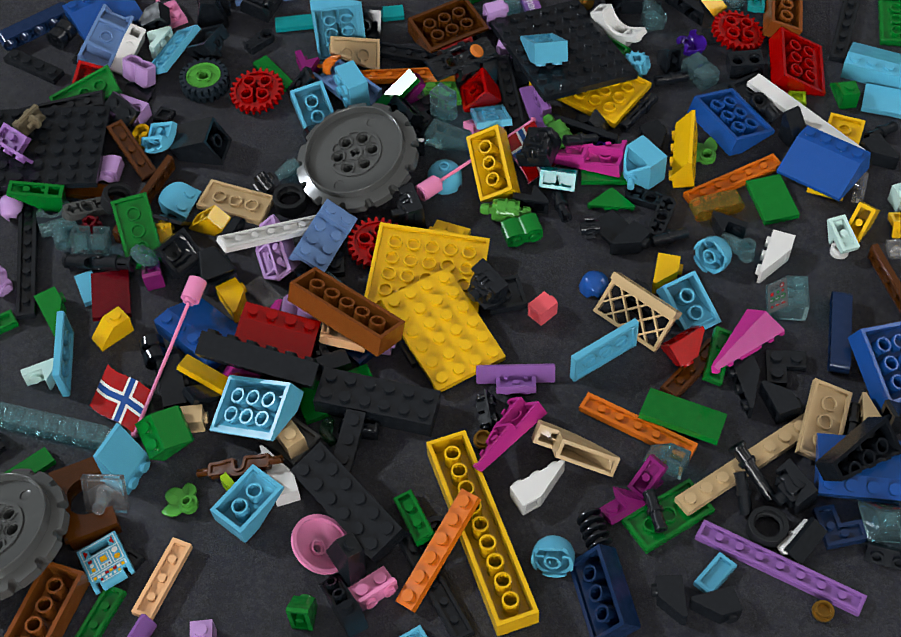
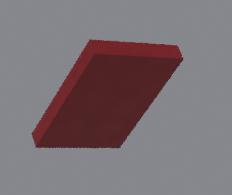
[91,270,132,322]

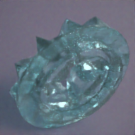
[130,244,159,267]

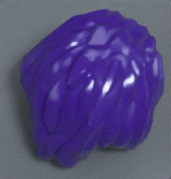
[676,29,707,57]

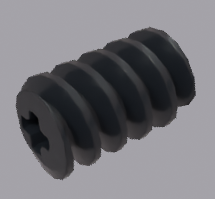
[577,508,613,550]

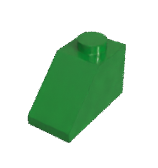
[829,81,860,110]
[286,594,318,631]

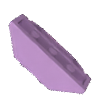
[255,214,300,281]

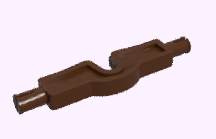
[196,453,284,479]

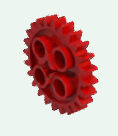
[711,10,765,52]
[229,67,285,115]
[347,216,398,269]

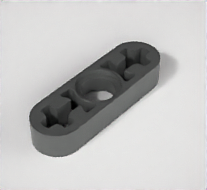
[61,197,108,221]

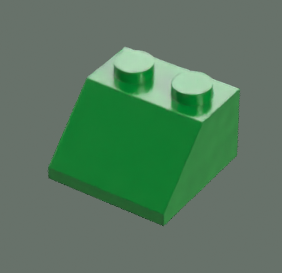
[135,405,194,461]

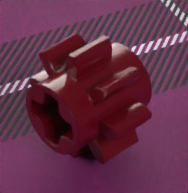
[79,215,103,238]

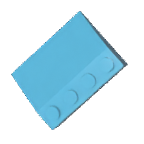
[310,0,366,60]
[840,42,901,89]
[209,375,304,441]

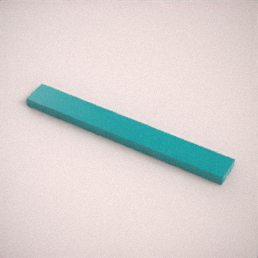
[275,5,405,33]

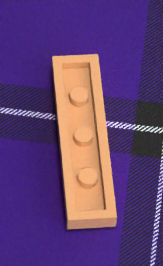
[131,537,193,621]

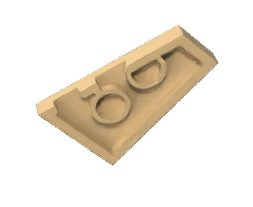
[329,36,380,70]

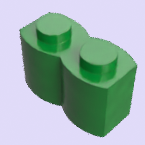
[501,213,543,247]

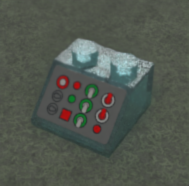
[765,275,810,321]
[858,500,901,543]

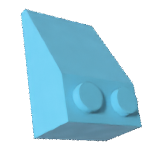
[520,33,568,67]
[290,80,334,129]
[656,270,722,332]
[93,423,151,495]
[210,464,284,543]

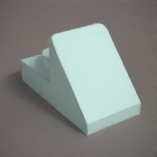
[147,26,173,59]
[827,214,860,254]
[20,358,56,390]

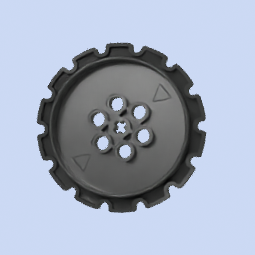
[297,103,419,214]
[0,468,70,601]

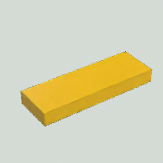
[176,354,228,395]

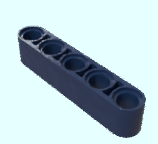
[0,2,67,51]
[827,291,853,374]

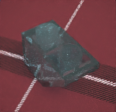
[642,443,691,480]

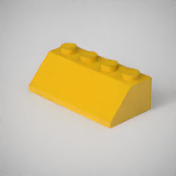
[669,110,698,188]
[466,124,521,202]

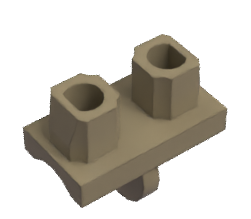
[12,104,46,136]

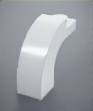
[590,4,647,47]

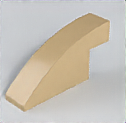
[531,419,620,477]

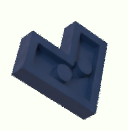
[812,504,869,550]

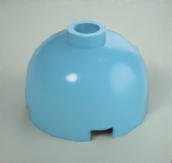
[427,159,463,195]
[694,236,732,274]
[531,535,575,578]

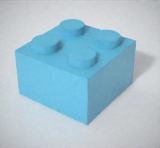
[333,60,370,108]

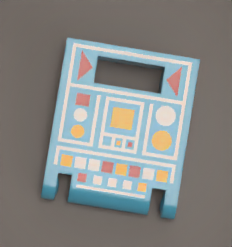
[76,531,136,595]

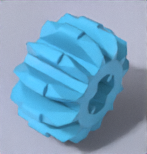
[625,50,651,77]

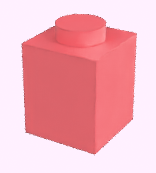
[528,291,558,326]

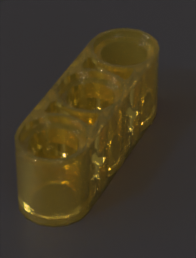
[689,189,745,222]

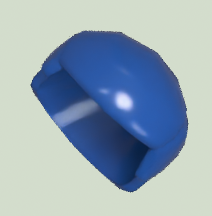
[579,271,609,298]

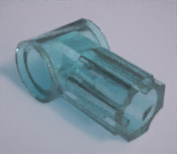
[721,232,756,263]

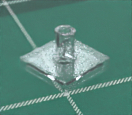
[80,474,129,515]

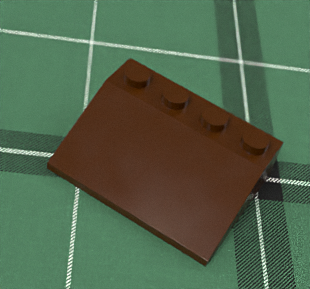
[408,0,489,53]

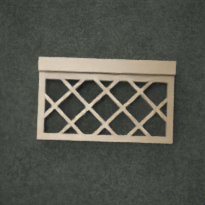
[593,271,682,352]

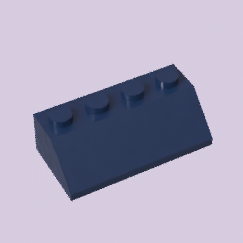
[570,544,641,637]

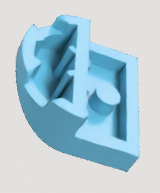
[141,121,178,154]
[158,182,202,220]

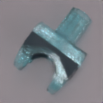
[36,201,79,251]

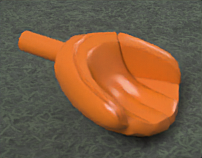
[317,55,342,75]

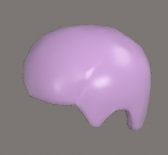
[0,195,24,221]

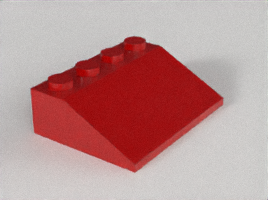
[769,27,826,96]
[235,302,321,359]

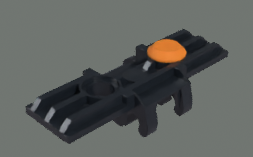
[425,36,498,82]

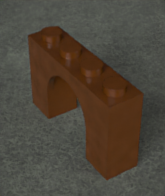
[48,456,123,551]

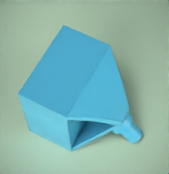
[623,135,667,190]

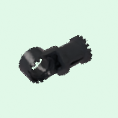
[749,91,783,124]

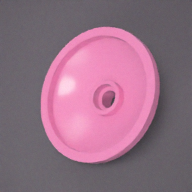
[291,514,348,575]

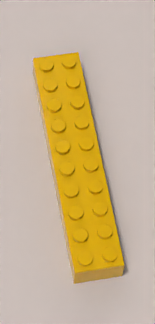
[426,430,539,637]

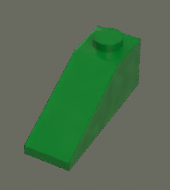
[6,180,66,212]
[34,286,67,337]

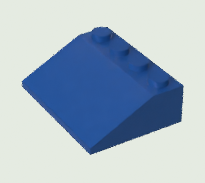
[62,0,143,41]
[687,88,775,156]
[777,125,871,201]
[153,298,238,369]
[848,321,901,411]
[814,433,901,504]

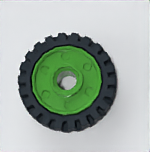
[179,58,230,103]

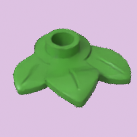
[696,137,718,165]
[162,483,199,517]

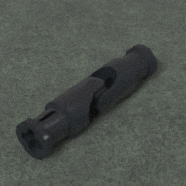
[62,252,137,272]

